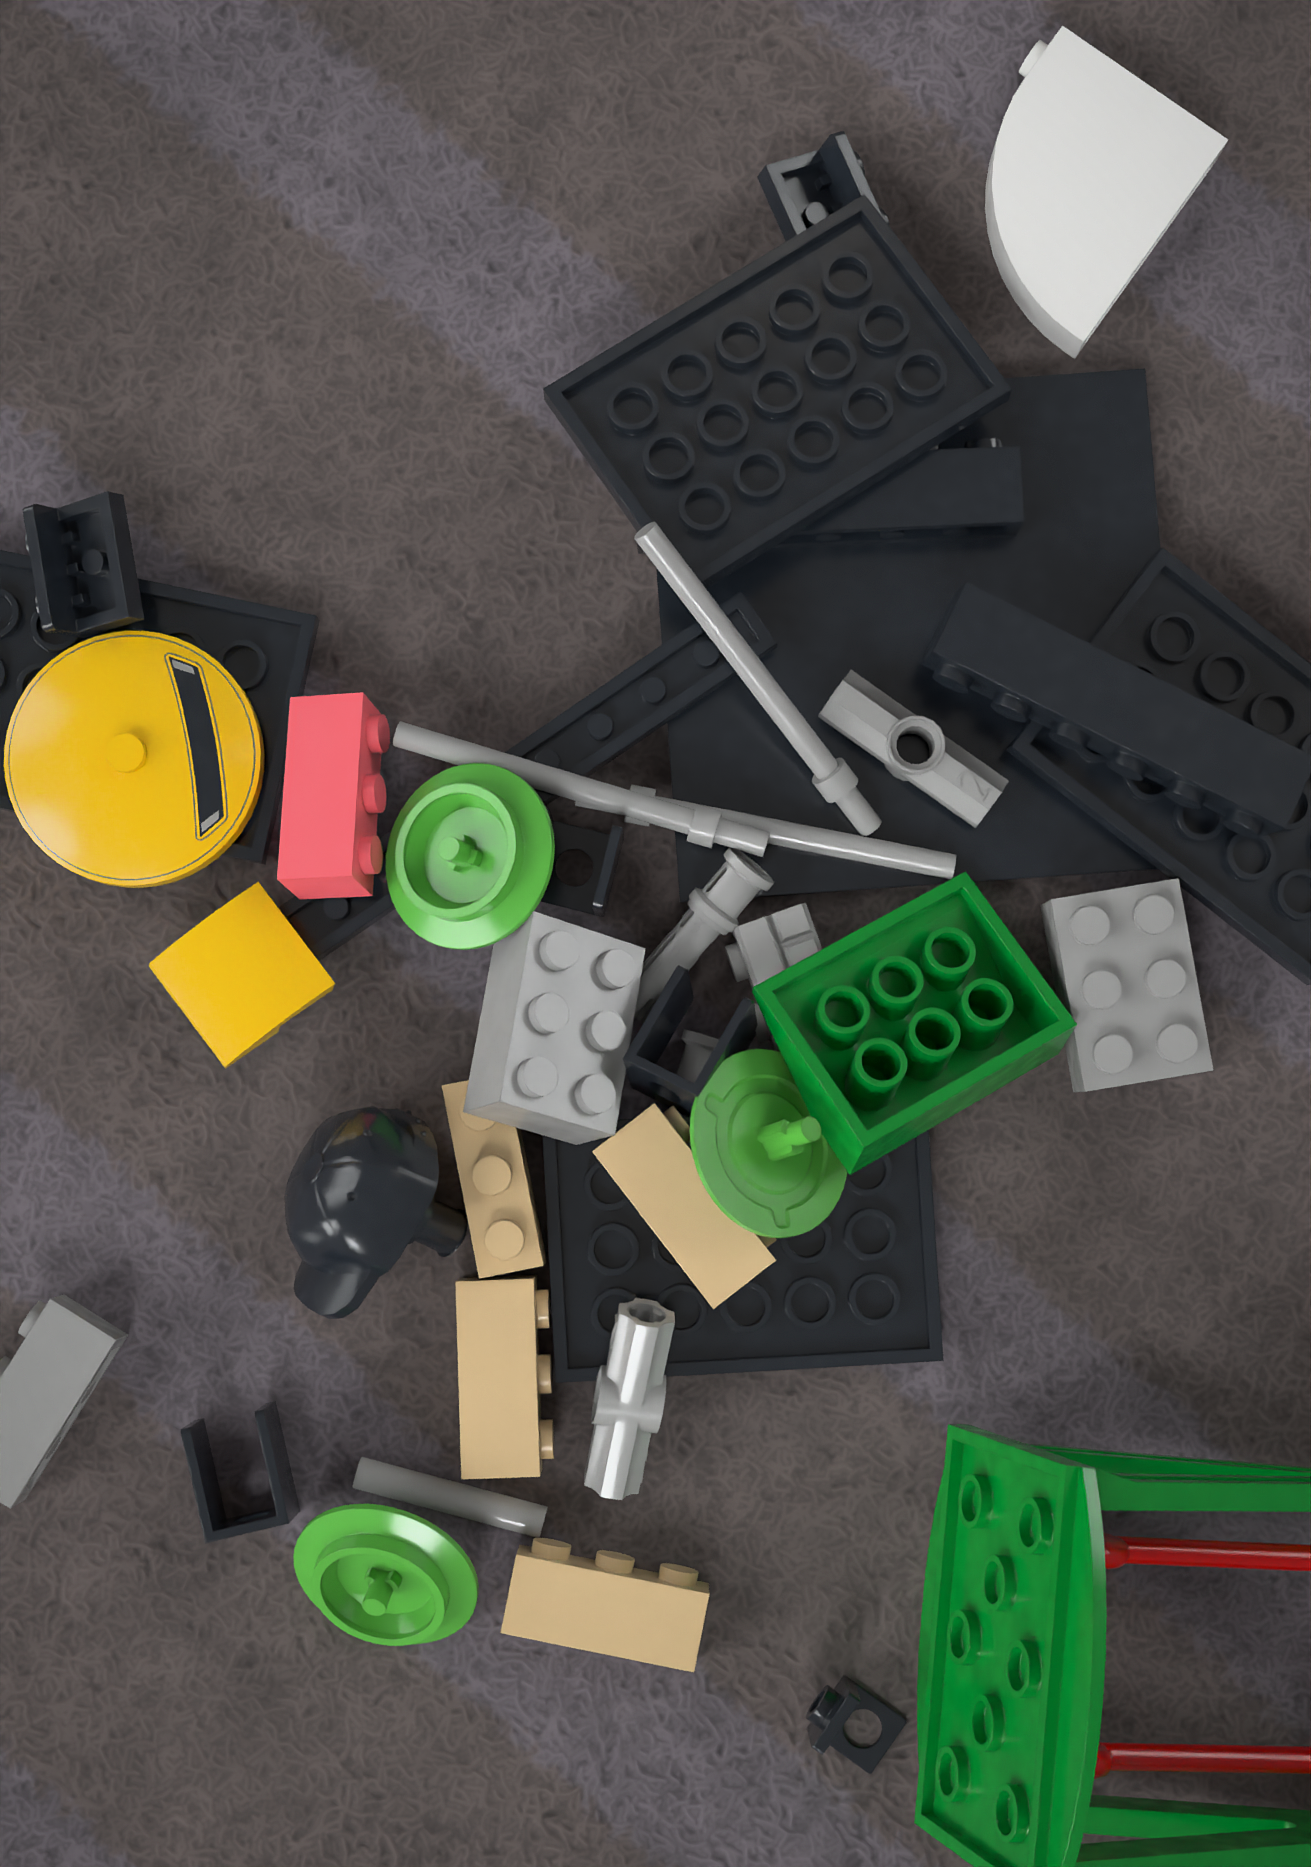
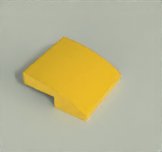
[149,882,335,1069]

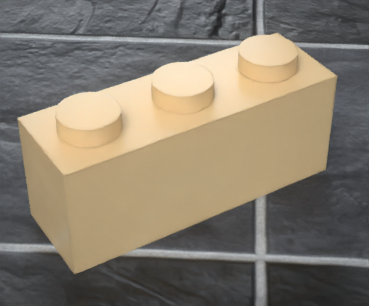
[442,1080,547,1279]
[592,1103,777,1309]
[455,1275,554,1479]
[501,1538,710,1672]

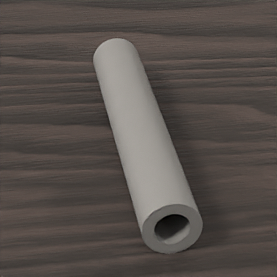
[353,1457,548,1538]

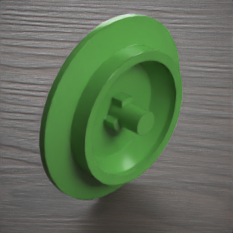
[386,763,555,950]
[690,1049,847,1238]
[293,1504,479,1646]

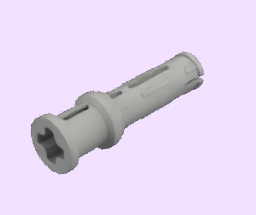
[634,847,774,1023]

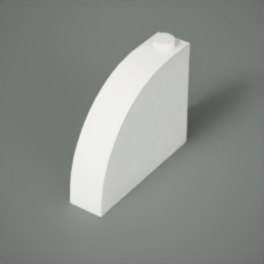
[985,26,1228,359]

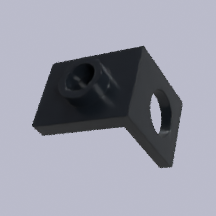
[806,1675,906,1774]

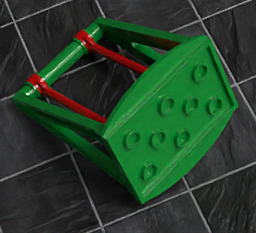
[914,1424,1311,1867]

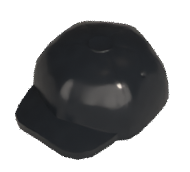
[284,1106,468,1319]

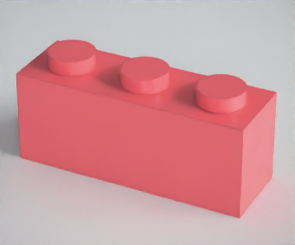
[277,692,390,900]

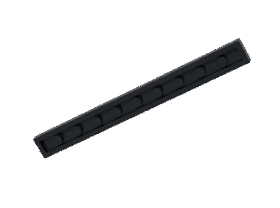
[278,591,777,961]

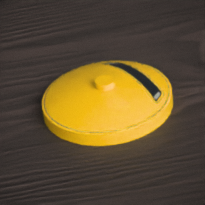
[4,631,265,888]

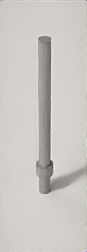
[634,522,882,836]
[393,721,770,857]
[575,784,957,879]

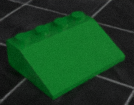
[752,871,1077,1175]

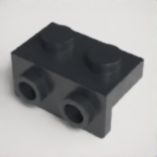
[757,131,890,241]
[23,491,144,638]

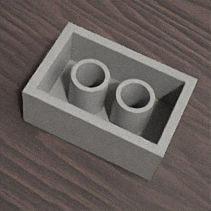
[1040,878,1213,1092]
[463,911,646,1145]

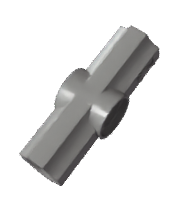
[818,670,1009,828]
[584,1298,675,1500]

